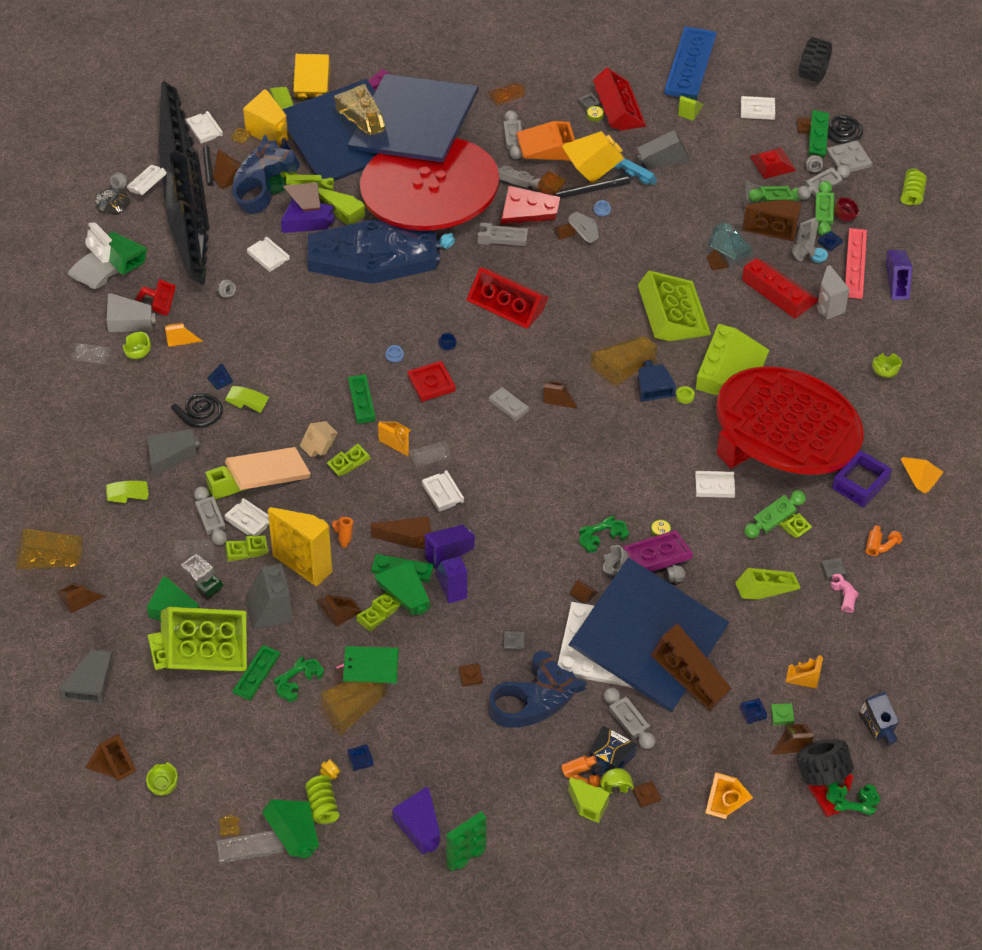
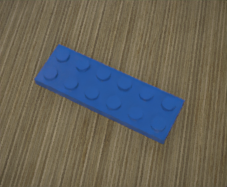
[664,26,717,100]

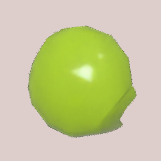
[123,332,151,359]
[872,353,902,378]
[146,762,179,796]
[600,768,634,794]

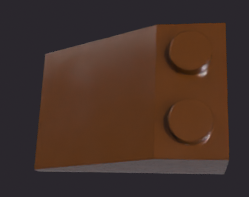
[742,200,802,242]

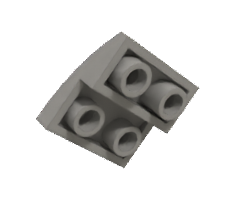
[68,252,118,289]

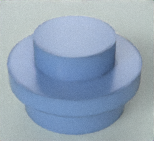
[593,200,611,216]
[385,345,404,362]

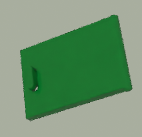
[343,646,399,684]

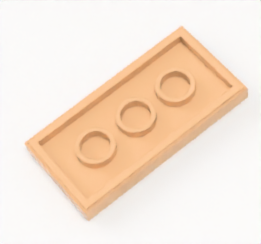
[225,447,311,490]

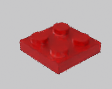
[407,360,456,402]

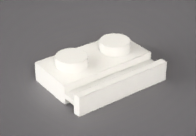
[741,96,775,120]
[186,111,223,144]
[126,165,167,195]
[85,222,112,263]
[247,237,290,272]
[422,471,464,512]
[695,471,735,498]
[225,498,269,536]

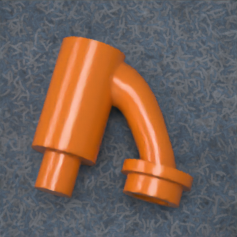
[332,516,353,547]
[865,525,903,556]
[562,755,601,787]

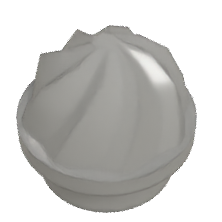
[806,155,823,172]
[110,172,128,189]
[217,280,236,298]
[666,565,686,584]

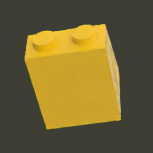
[294,54,331,100]
[243,89,288,147]
[562,131,624,183]

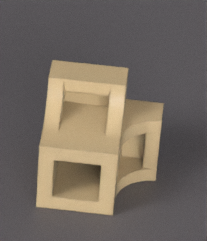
[300,421,338,457]

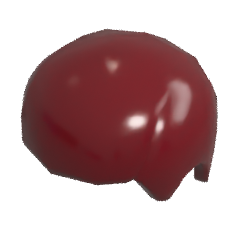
[834,197,860,222]

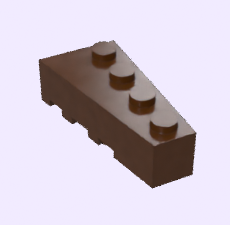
[651,623,731,712]

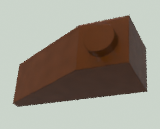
[370,516,431,549]

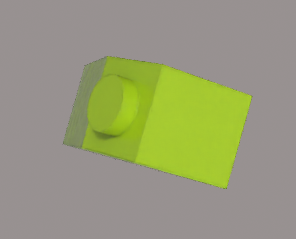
[318,188,365,225]
[735,568,801,600]

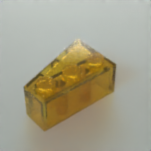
[333,84,386,136]
[15,528,82,570]
[321,682,386,736]

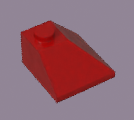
[750,147,796,179]

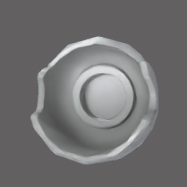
[603,545,630,577]

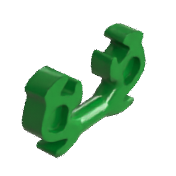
[579,516,629,553]
[273,656,324,702]
[826,781,880,815]

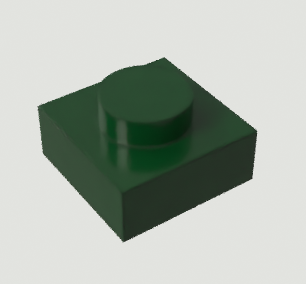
[270,174,286,195]
[196,572,224,598]

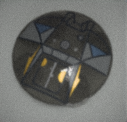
[95,188,130,215]

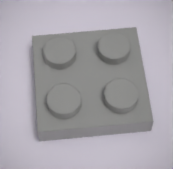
[826,140,872,172]

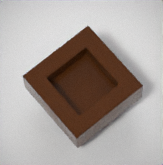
[796,118,811,134]
[459,663,483,687]
[632,781,661,808]

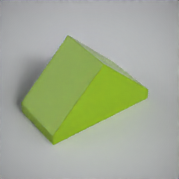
[678,96,704,121]

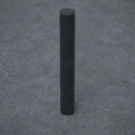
[203,146,214,186]

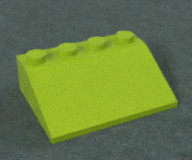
[638,271,711,341]
[696,324,769,395]
[161,607,247,672]

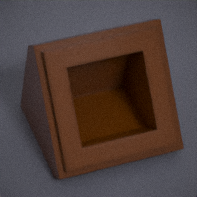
[553,223,575,240]
[707,248,729,270]
[570,580,598,604]

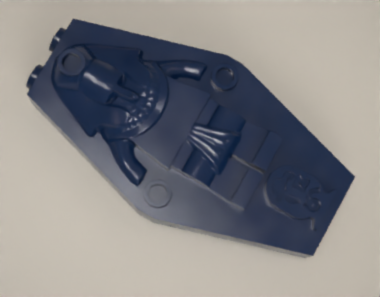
[307,220,440,283]

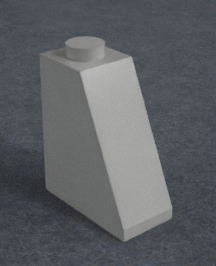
[106,294,156,332]

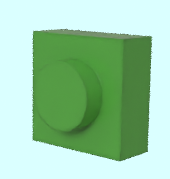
[771,703,795,725]

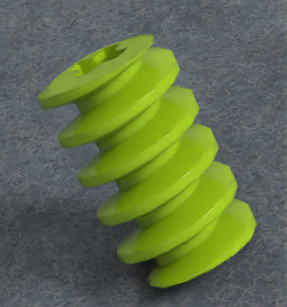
[901,168,927,205]
[305,775,339,824]

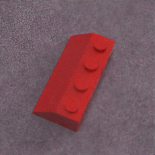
[593,67,647,131]
[742,258,819,319]
[466,267,549,329]

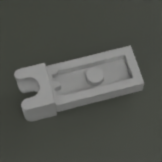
[792,218,819,262]
[478,223,528,246]

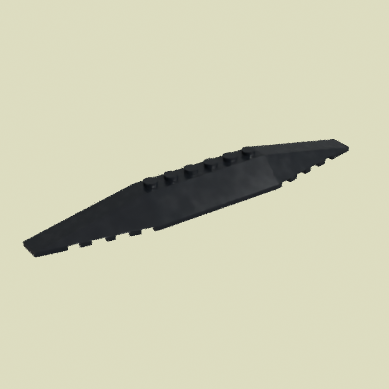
[159,81,209,285]

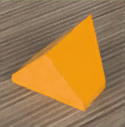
[164,323,203,347]
[378,421,411,457]
[901,457,943,493]
[785,655,823,689]
[706,772,753,819]

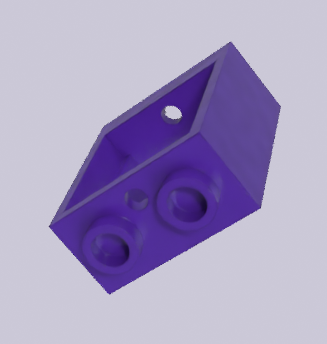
[832,450,892,508]

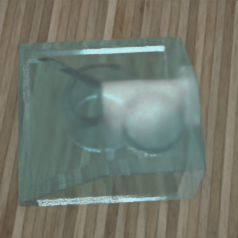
[708,223,754,261]

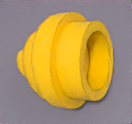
[320,759,341,780]

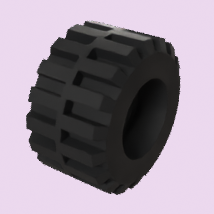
[799,37,832,83]
[796,739,854,786]

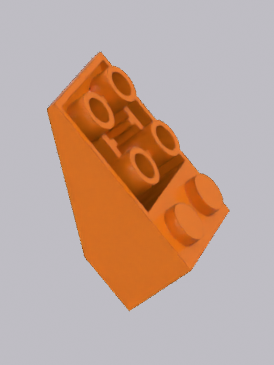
[516,121,575,161]

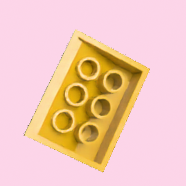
[268,507,332,587]

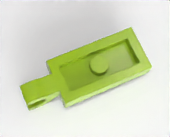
[286,174,334,191]

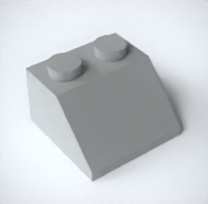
[817,265,849,319]

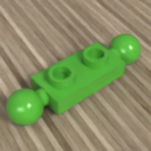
[815,181,834,236]
[748,186,801,203]
[744,490,806,539]

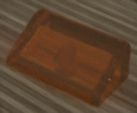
[487,83,526,106]
[538,171,566,195]

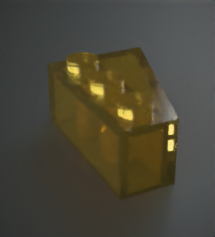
[591,335,657,387]

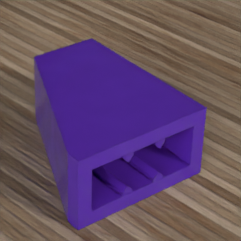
[281,198,335,233]
[886,250,912,300]
[424,525,475,570]
[435,556,467,604]
[392,787,440,855]

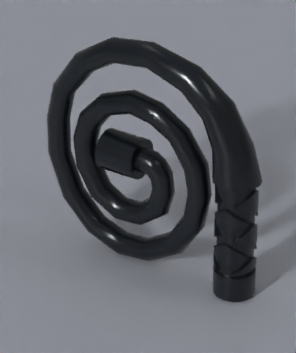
[827,115,863,144]
[171,393,223,427]

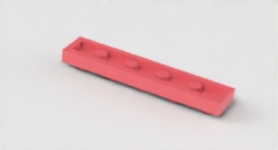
[845,228,867,299]

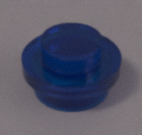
[438,333,457,350]

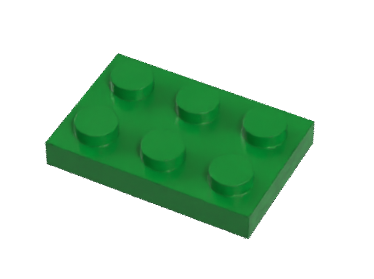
[446,811,487,871]

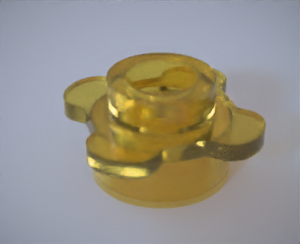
[231,128,251,143]
[219,815,241,837]

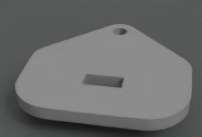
[568,212,599,243]

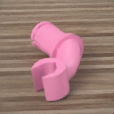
[831,574,859,613]

